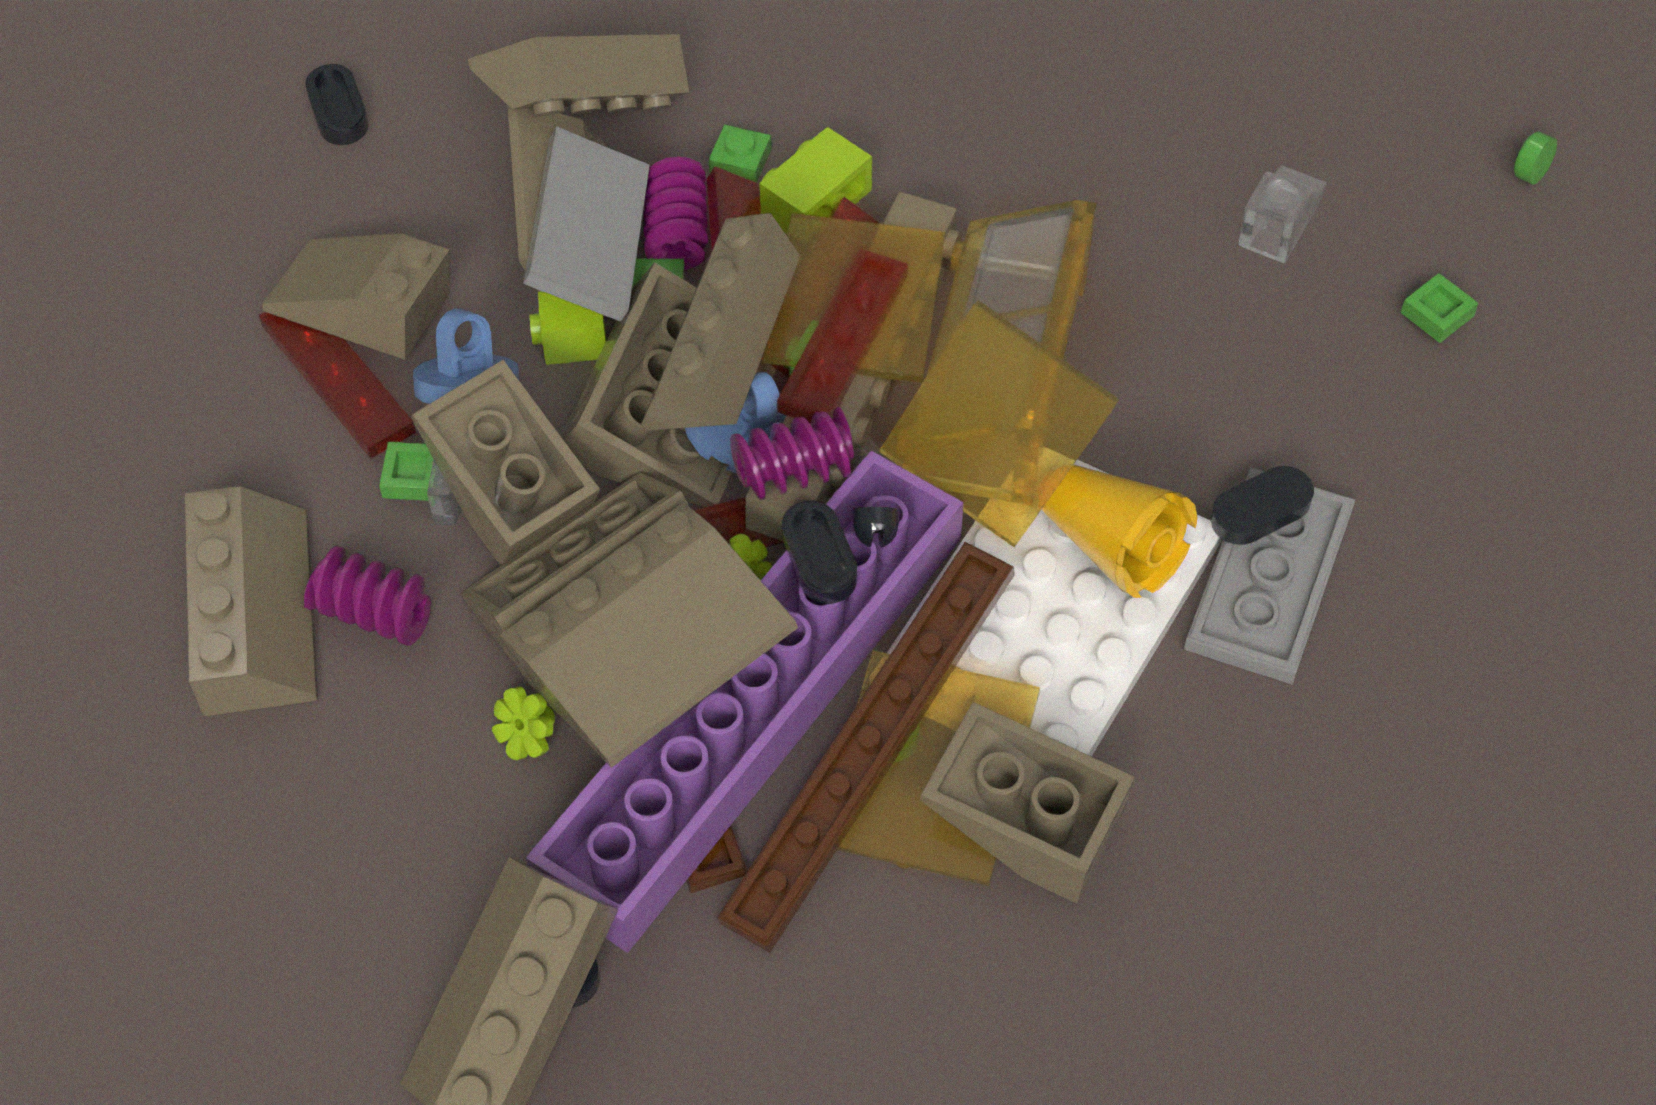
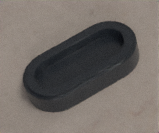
[305,64,368,145]
[1211,466,1314,545]
[782,501,857,604]

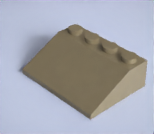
[561,262,788,510]
[500,502,798,768]

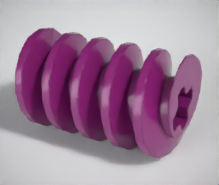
[643,156,708,270]
[730,406,854,500]
[304,545,432,646]

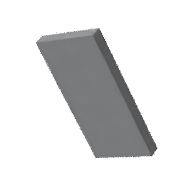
[523,126,650,322]
[1184,467,1355,685]

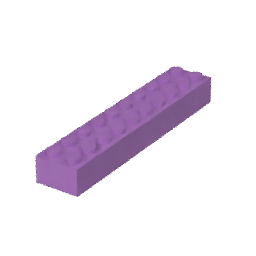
[526,451,964,953]

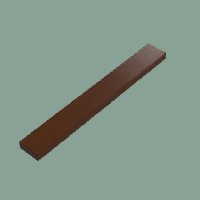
[717,542,1015,953]

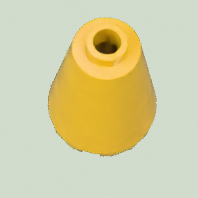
[1039,463,1198,598]

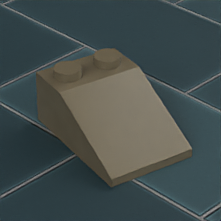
[262,233,450,360]
[411,360,600,566]
[920,702,1135,904]

